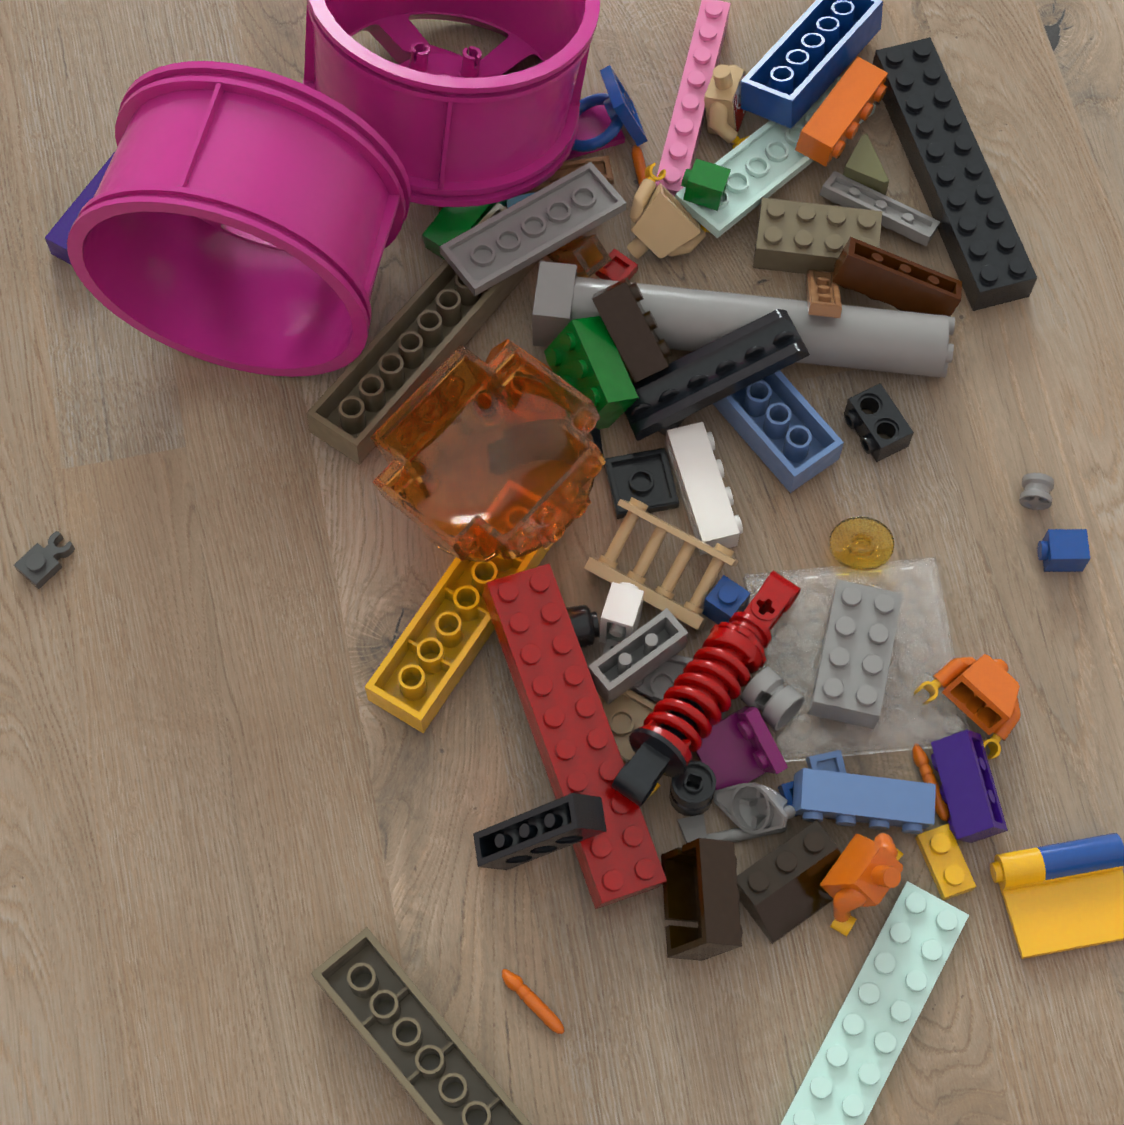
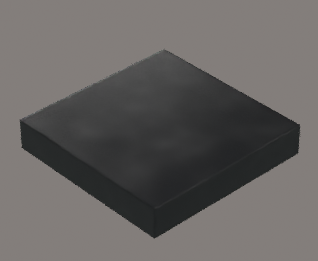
[603,447,679,519]

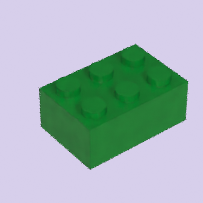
[544,316,639,429]

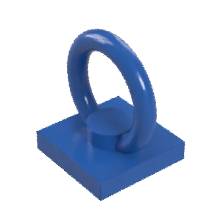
[572,65,648,152]

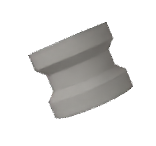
[1019,473,1054,510]

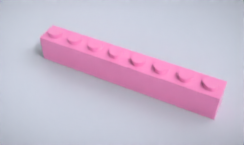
[655,0,730,197]

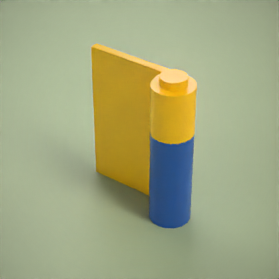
[990,833,1124,959]

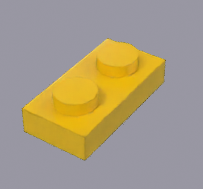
[915,823,977,901]

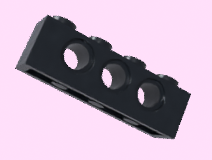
[473,793,607,870]

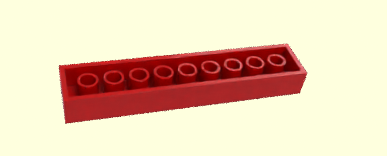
[482,563,667,909]

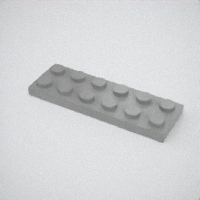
[440,162,627,296]

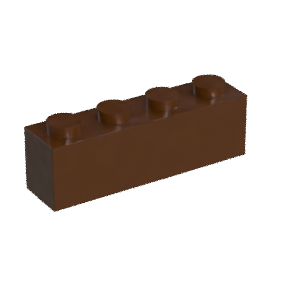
[832,237,962,317]

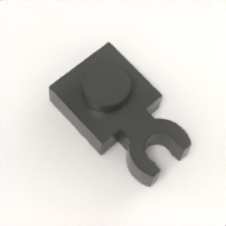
[14,531,75,589]

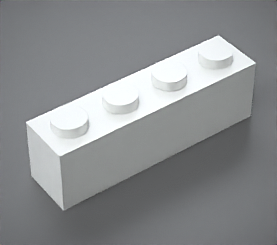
[665,422,743,555]

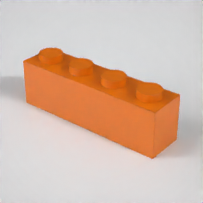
[795,56,888,167]

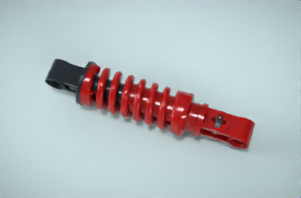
[611,570,801,807]

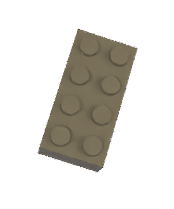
[753,197,882,274]

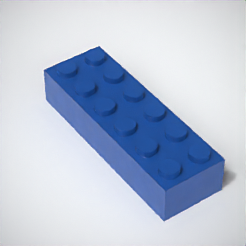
[741,0,883,129]

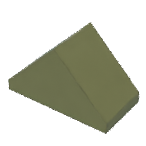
[843,134,889,195]

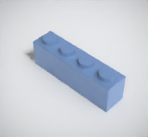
[792,768,936,834]

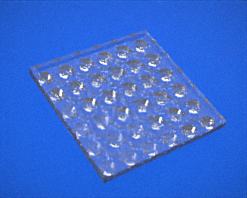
[743,557,969,762]

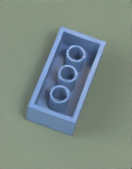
[713,370,844,493]

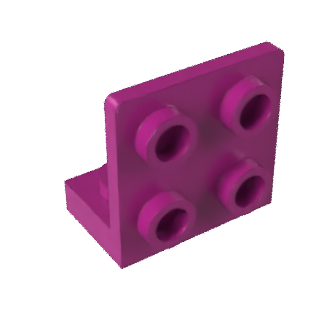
[695,706,788,790]

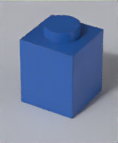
[1037,529,1090,572]
[702,575,751,624]

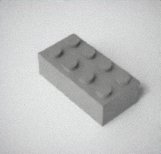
[808,579,903,729]

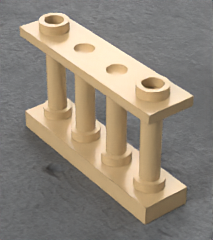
[584,497,739,630]

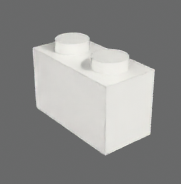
[599,582,644,643]

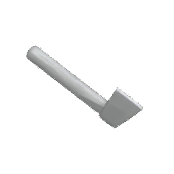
[677,814,787,843]

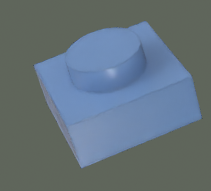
[806,750,846,773]

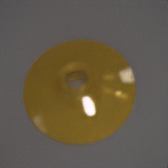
[829,516,894,571]

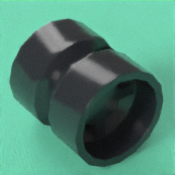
[669,760,716,817]

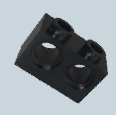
[844,383,914,462]

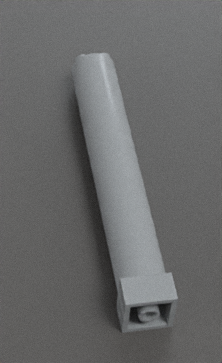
[532,261,955,378]

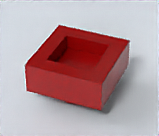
[595,248,638,281]

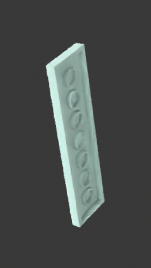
[675,76,876,238]
[780,881,969,1125]

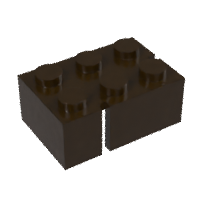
[661,838,743,961]

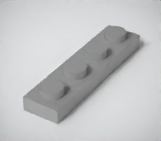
[819,171,940,246]

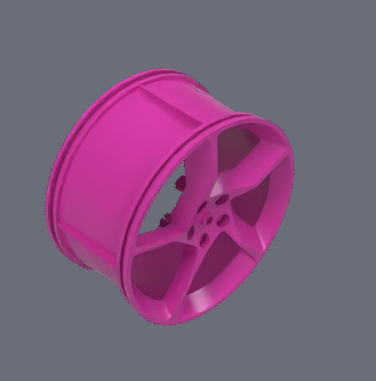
[303,0,600,207]
[67,61,411,377]

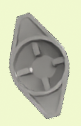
[713,783,796,834]

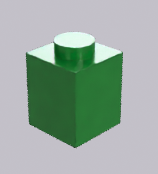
[681,158,731,211]

